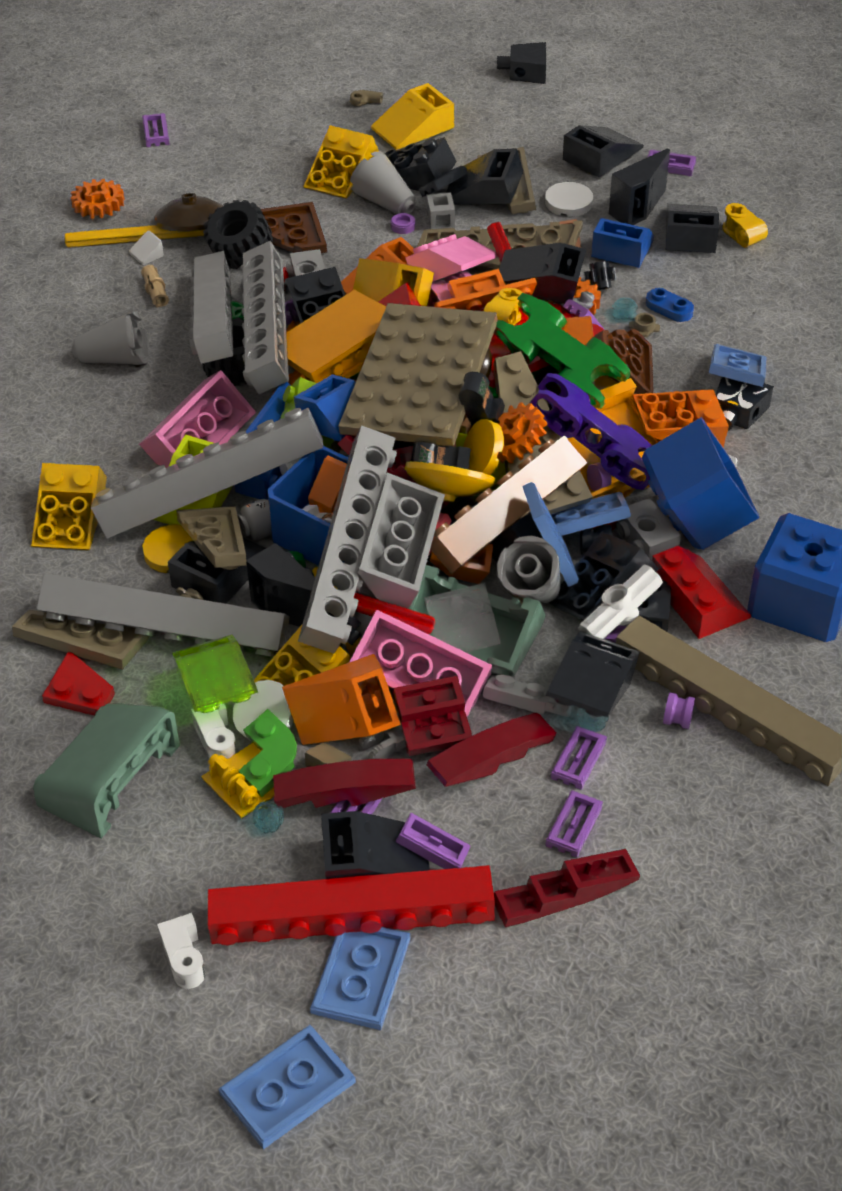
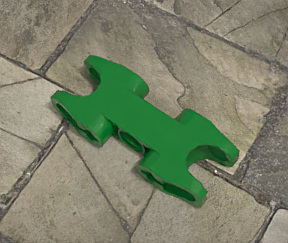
[494,293,630,409]

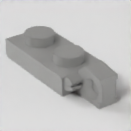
[483,675,574,717]

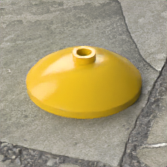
[405,462,495,502]

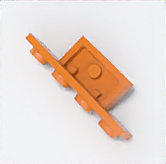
[434,269,537,311]

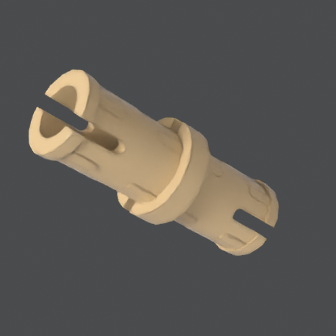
[141,265,169,307]

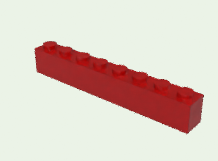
[208,865,495,946]

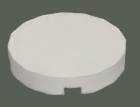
[545,182,593,217]
[233,680,294,742]

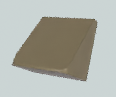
[305,742,352,767]

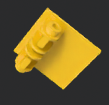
[201,743,274,819]

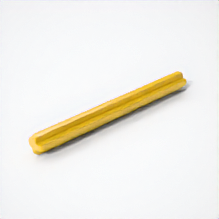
[64,225,205,248]

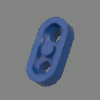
[646,288,694,322]

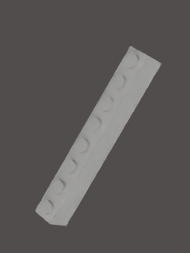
[189,251,233,364]
[91,408,323,538]
[37,573,290,657]

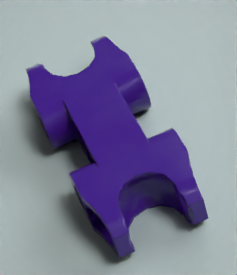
[530,373,652,490]

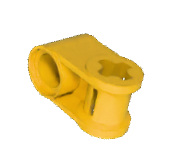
[722,203,768,248]
[484,288,523,326]

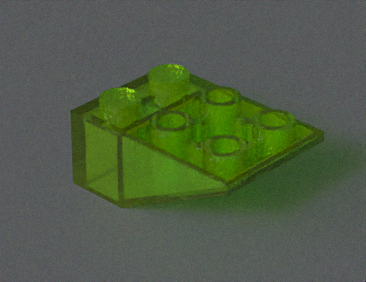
[172,634,258,713]

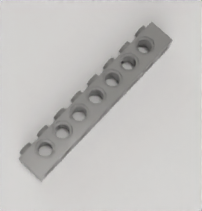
[241,241,289,394]
[298,425,397,654]

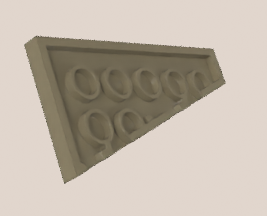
[417,220,583,272]
[493,352,593,515]

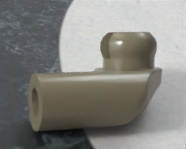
[350,90,383,107]

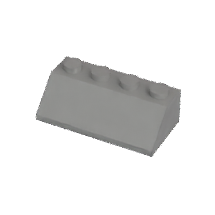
[357,473,445,609]

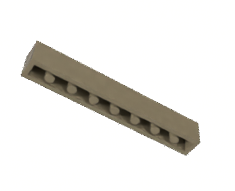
[616,616,842,786]

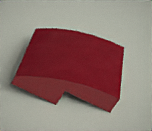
[394,676,472,757]

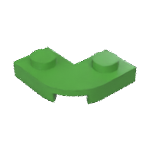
[239,709,297,797]

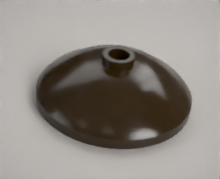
[154,193,223,232]

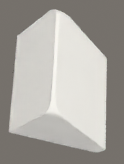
[129,231,164,265]

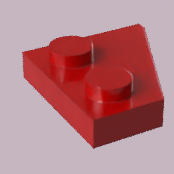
[42,652,115,716]

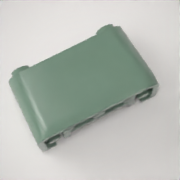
[409,565,546,676]
[33,703,180,839]

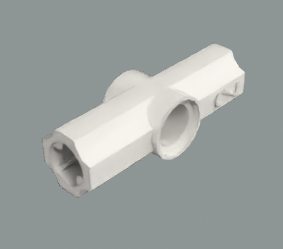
[578,564,663,639]

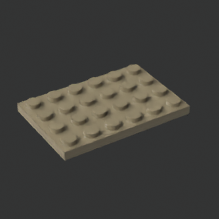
[338,303,498,447]

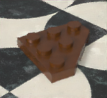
[261,202,327,253]
[595,329,654,394]

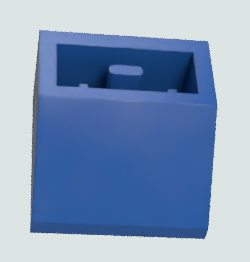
[591,218,654,268]
[294,374,356,441]

